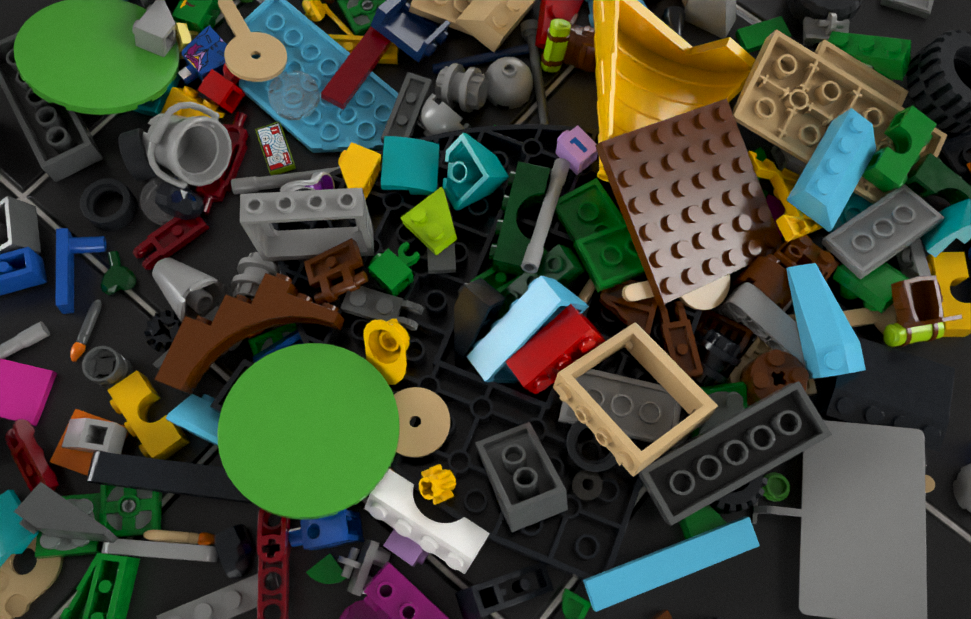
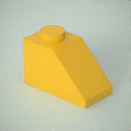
[338,142,382,200]

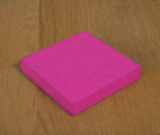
[0,359,57,426]

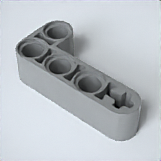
[716,282,806,369]

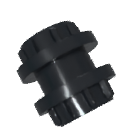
[693,328,742,386]

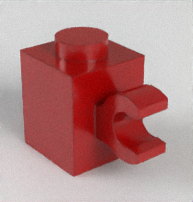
[197,63,245,114]

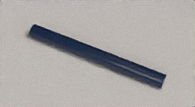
[432,44,529,74]

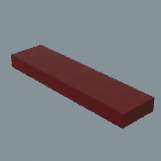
[321,27,392,110]

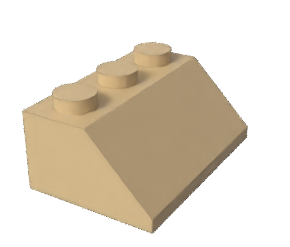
[456,0,537,53]

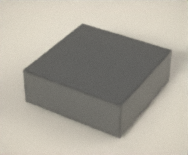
[427,243,456,274]

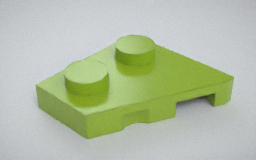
[401,187,457,256]

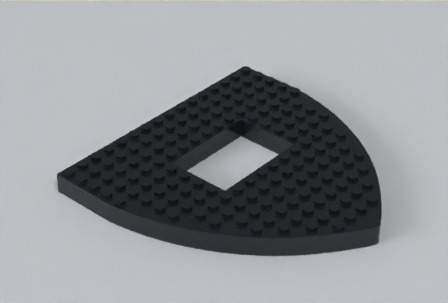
[272,124,702,580]

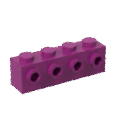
[363,561,450,619]

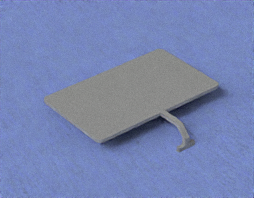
[752,420,927,619]

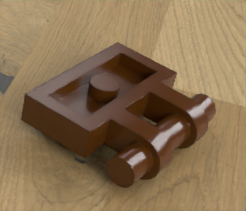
[304,238,368,305]

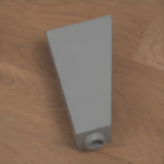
[684,0,736,39]

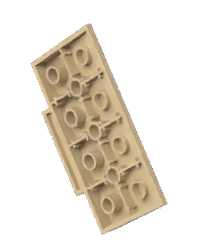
[733,29,947,204]

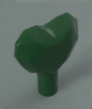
[100,251,136,295]

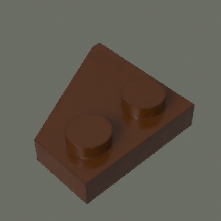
[599,279,657,335]

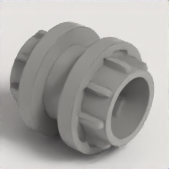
[435,63,489,113]
[230,252,281,301]

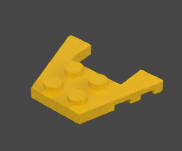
[748,151,823,242]

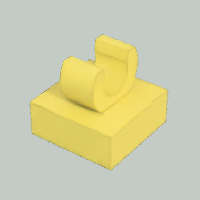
[175,23,199,59]

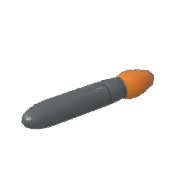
[70,299,102,362]

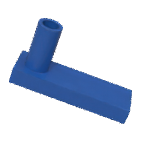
[56,228,107,314]

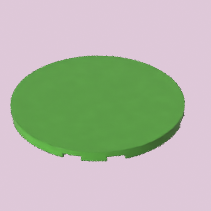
[14,0,180,115]
[217,343,400,520]

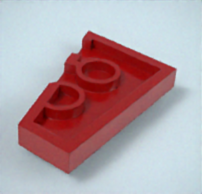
[535,0,583,49]

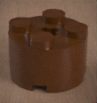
[732,254,792,310]
[740,349,809,405]

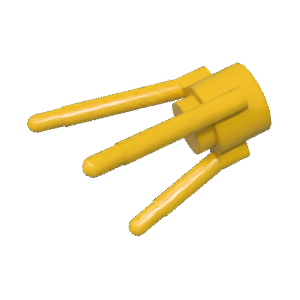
[302,0,354,35]

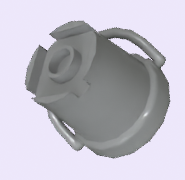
[142,101,232,189]

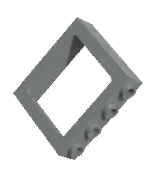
[240,188,374,261]

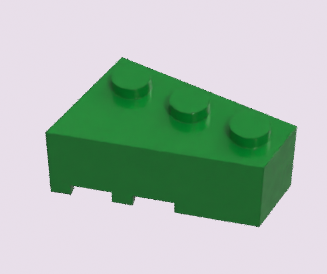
[60,553,140,619]

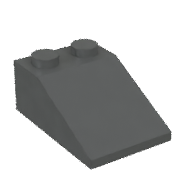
[0,196,41,254]
[475,422,568,532]

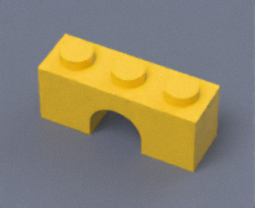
[926,252,971,337]
[107,370,190,460]

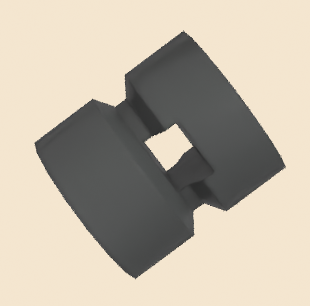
[82,346,133,390]

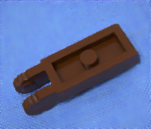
[657,301,703,378]

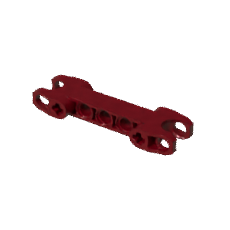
[257,508,291,619]

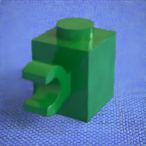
[368,242,420,297]

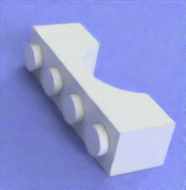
[364,469,489,574]

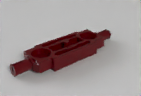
[195,112,249,216]

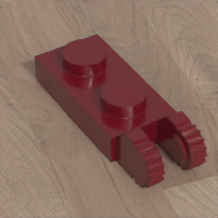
[133,217,209,270]
[4,419,59,492]

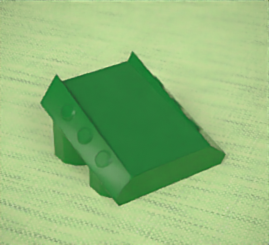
[833,262,910,314]

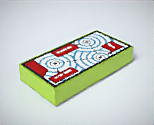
[255,122,296,175]

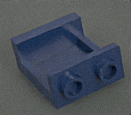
[370,0,451,63]

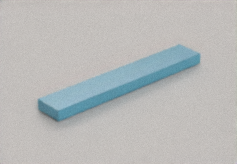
[583,516,760,612]

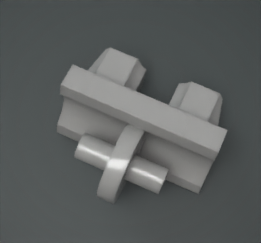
[803,13,850,47]
[338,539,391,596]

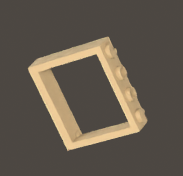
[553,322,718,477]

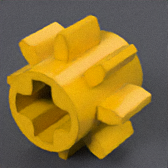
[419,464,456,505]

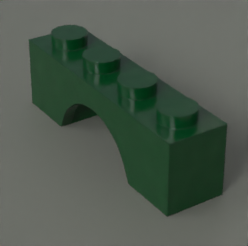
[905,153,971,244]
[489,161,550,276]

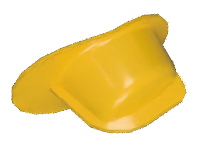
[364,319,410,385]

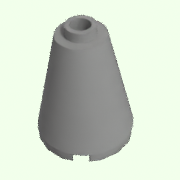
[152,258,227,322]

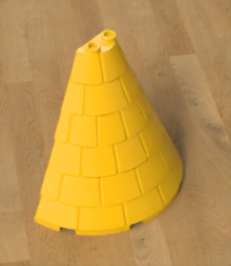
[593,0,756,182]

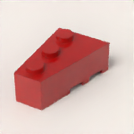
[505,304,607,394]

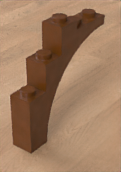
[155,273,345,395]

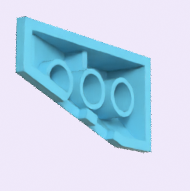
[786,263,866,379]

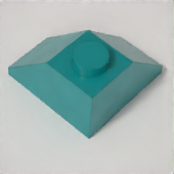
[443,133,509,210]

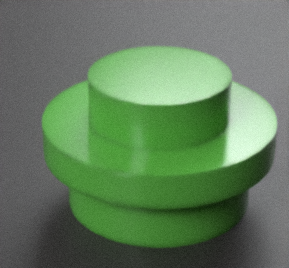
[762,472,790,502]

